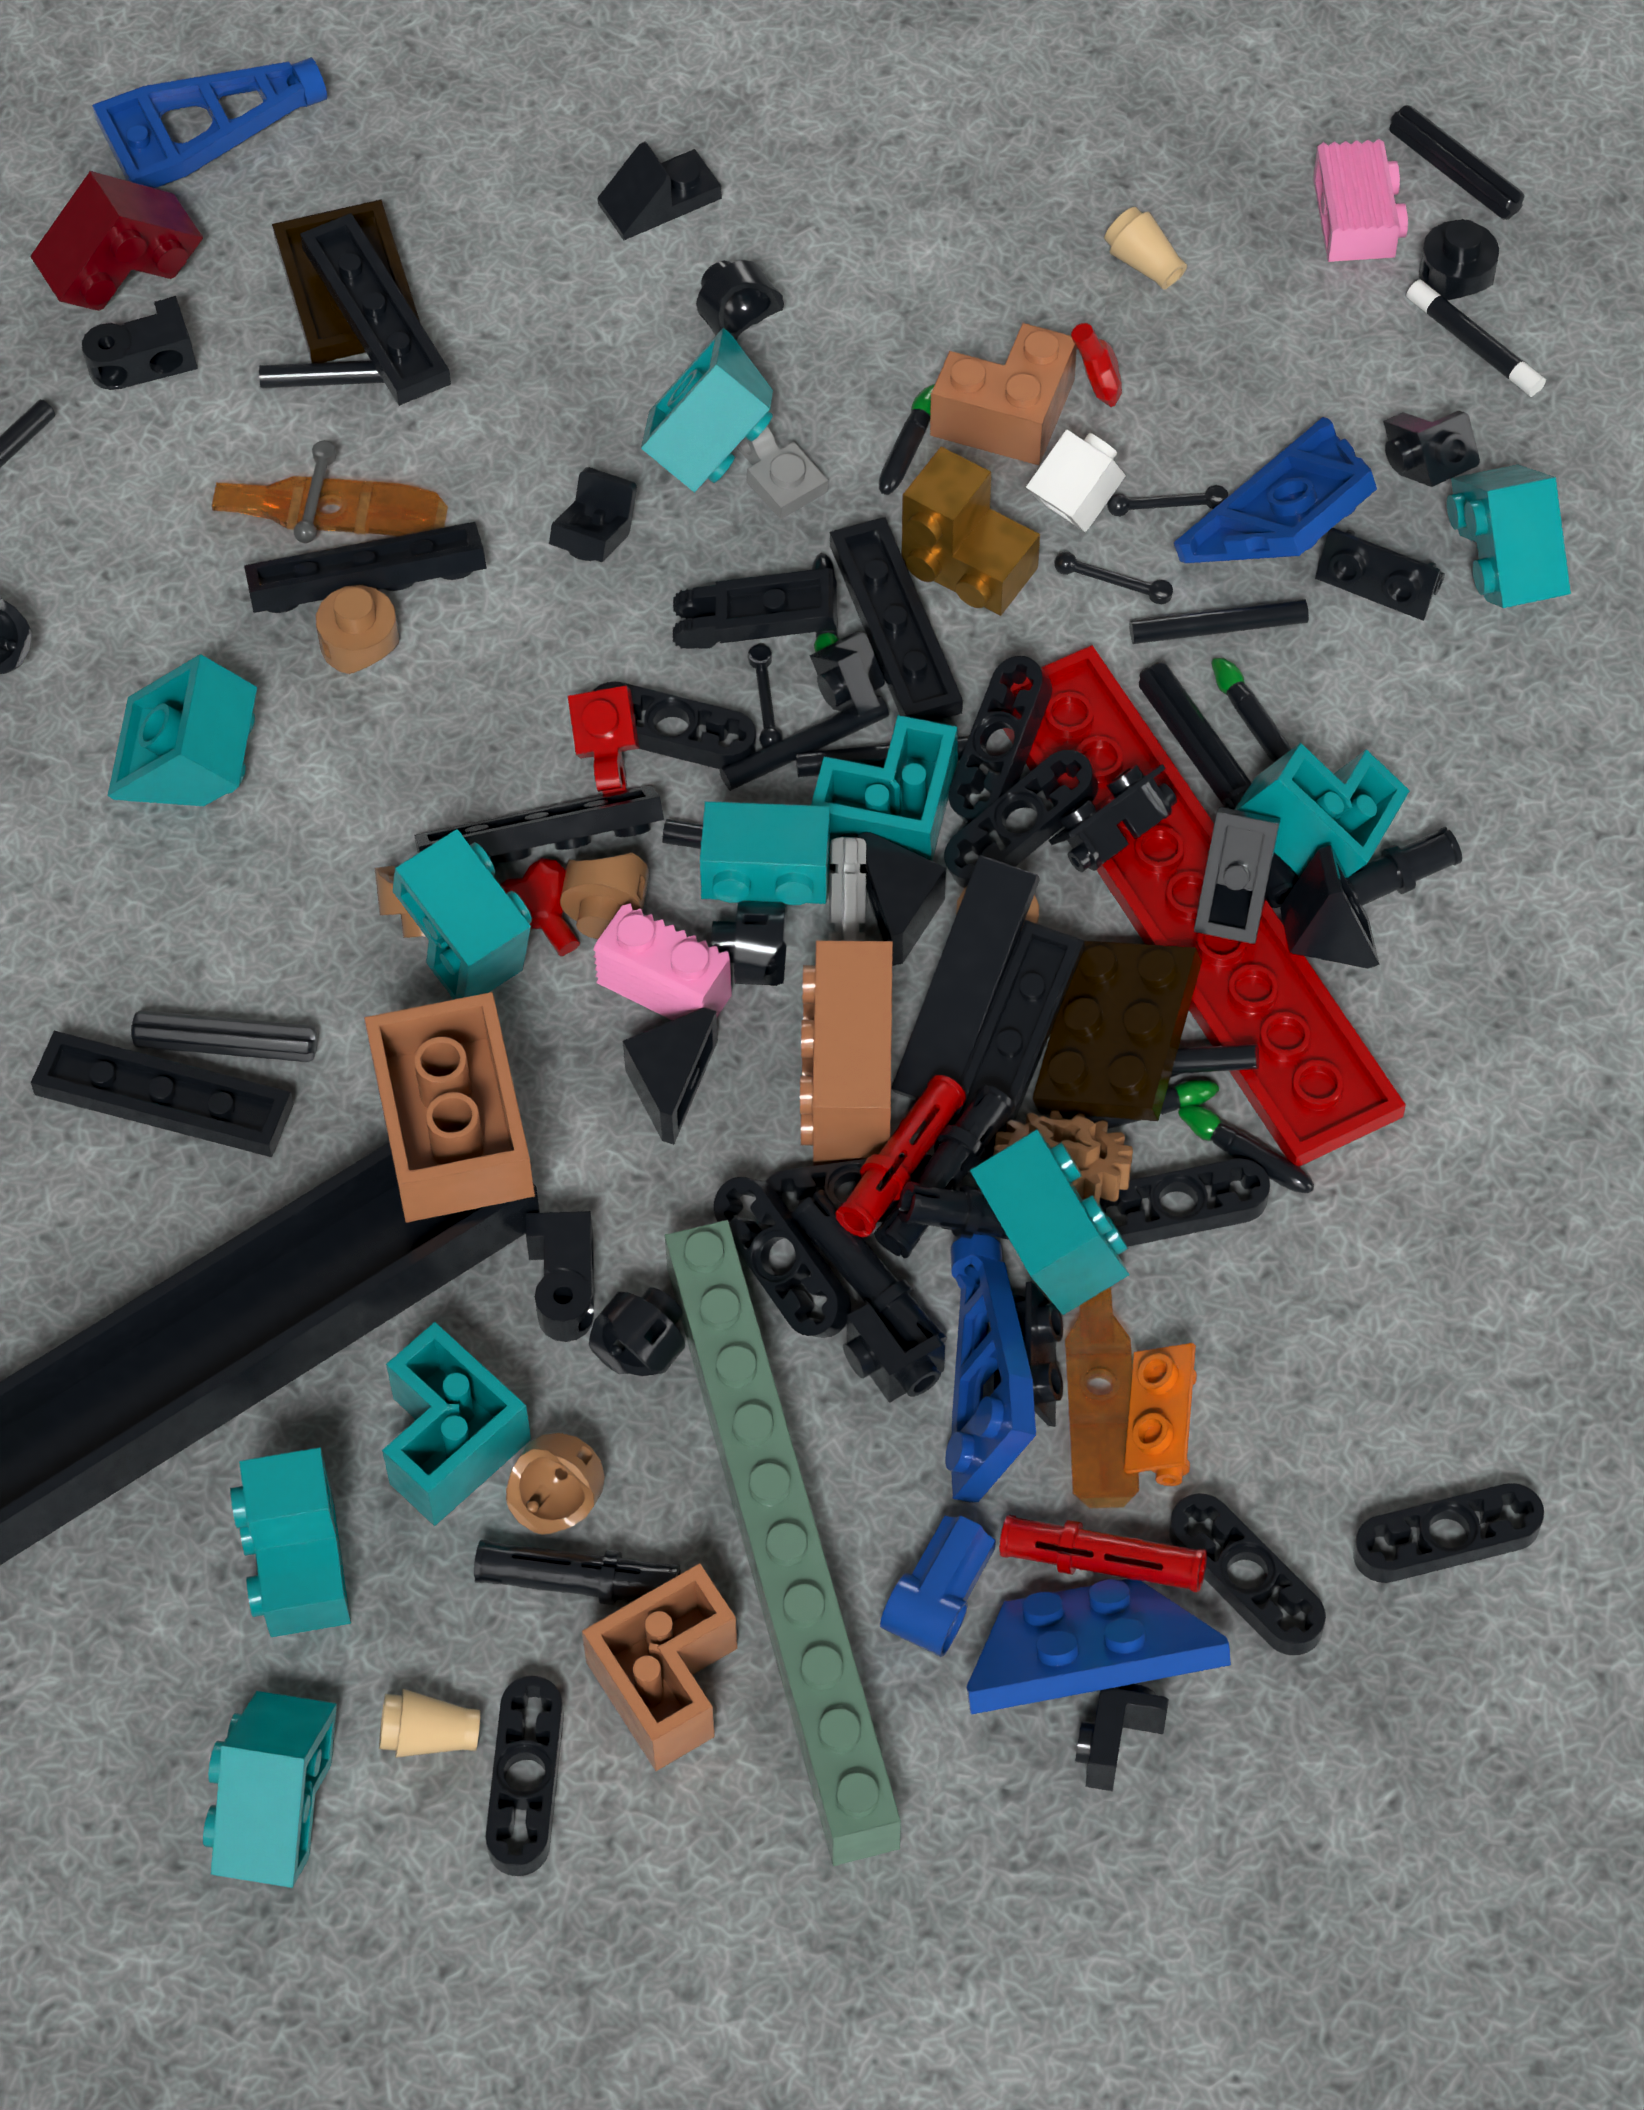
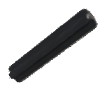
[1389,105,1525,220]
[1139,662,1251,807]
[131,1010,318,1062]

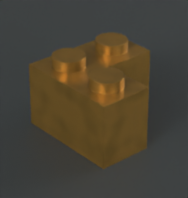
[902,446,1040,616]

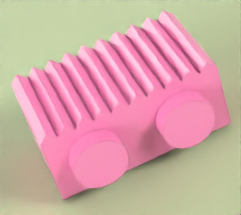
[1313,139,1408,262]
[593,903,732,1021]

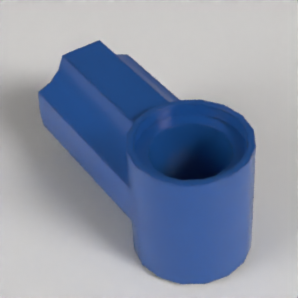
[880,1516,996,1657]

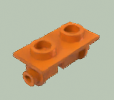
[1124,1343,1197,1486]

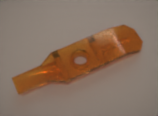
[212,476,448,536]
[1065,1287,1139,1509]

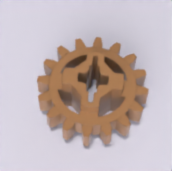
[993,1111,1133,1203]

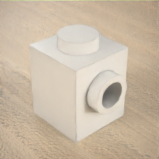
[1026,429,1126,532]

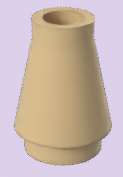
[1104,207,1187,290]
[379,1689,480,1758]

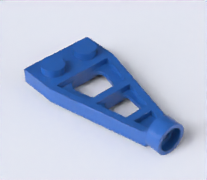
[92,57,328,188]
[945,1234,1036,1503]

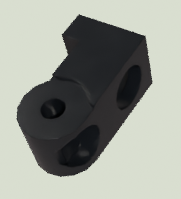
[82,296,198,390]
[526,1211,594,1342]

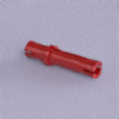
[835,1075,966,1237]
[999,1515,1207,1593]

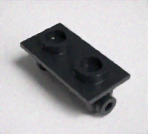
[1315,528,1445,621]
[1048,764,1177,872]
[994,1281,1063,1427]

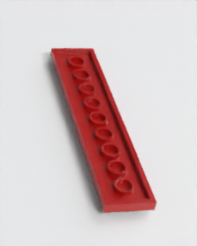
[1001,645,1406,1167]

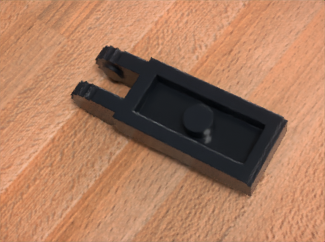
[673,568,837,649]

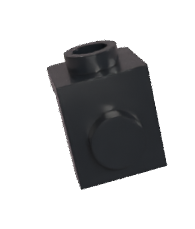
[1383,411,1480,487]
[549,467,637,562]
[810,632,885,717]
[843,1303,945,1403]
[1075,1684,1169,1792]

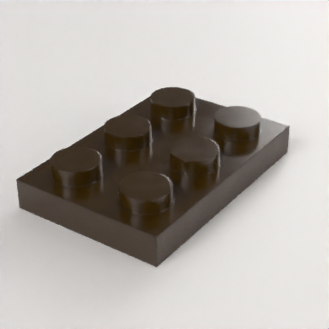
[272,199,421,363]
[1032,941,1202,1121]

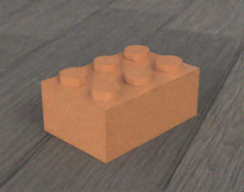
[800,941,893,1166]
[364,992,535,1223]

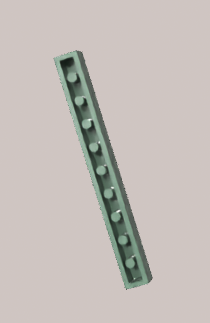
[664,1220,901,1866]

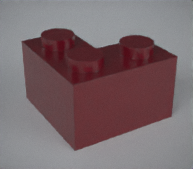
[30,171,203,311]

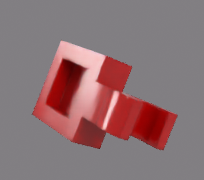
[568,685,639,795]

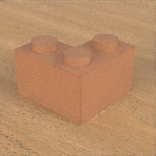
[930,323,1077,465]
[582,1563,737,1771]

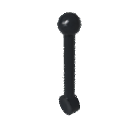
[1107,485,1228,517]
[1054,552,1173,605]
[748,644,783,748]

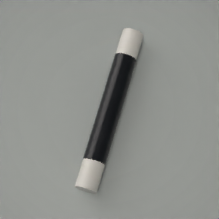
[1406,279,1546,397]

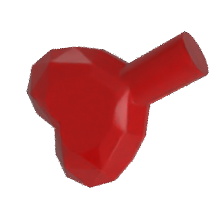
[1071,323,1122,407]
[499,858,580,956]

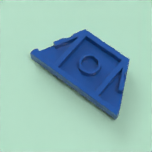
[1174,417,1377,563]
[967,1579,1231,1715]

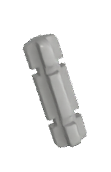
[829,837,866,941]

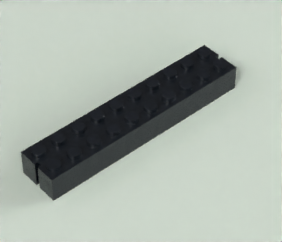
[0,1142,540,1565]

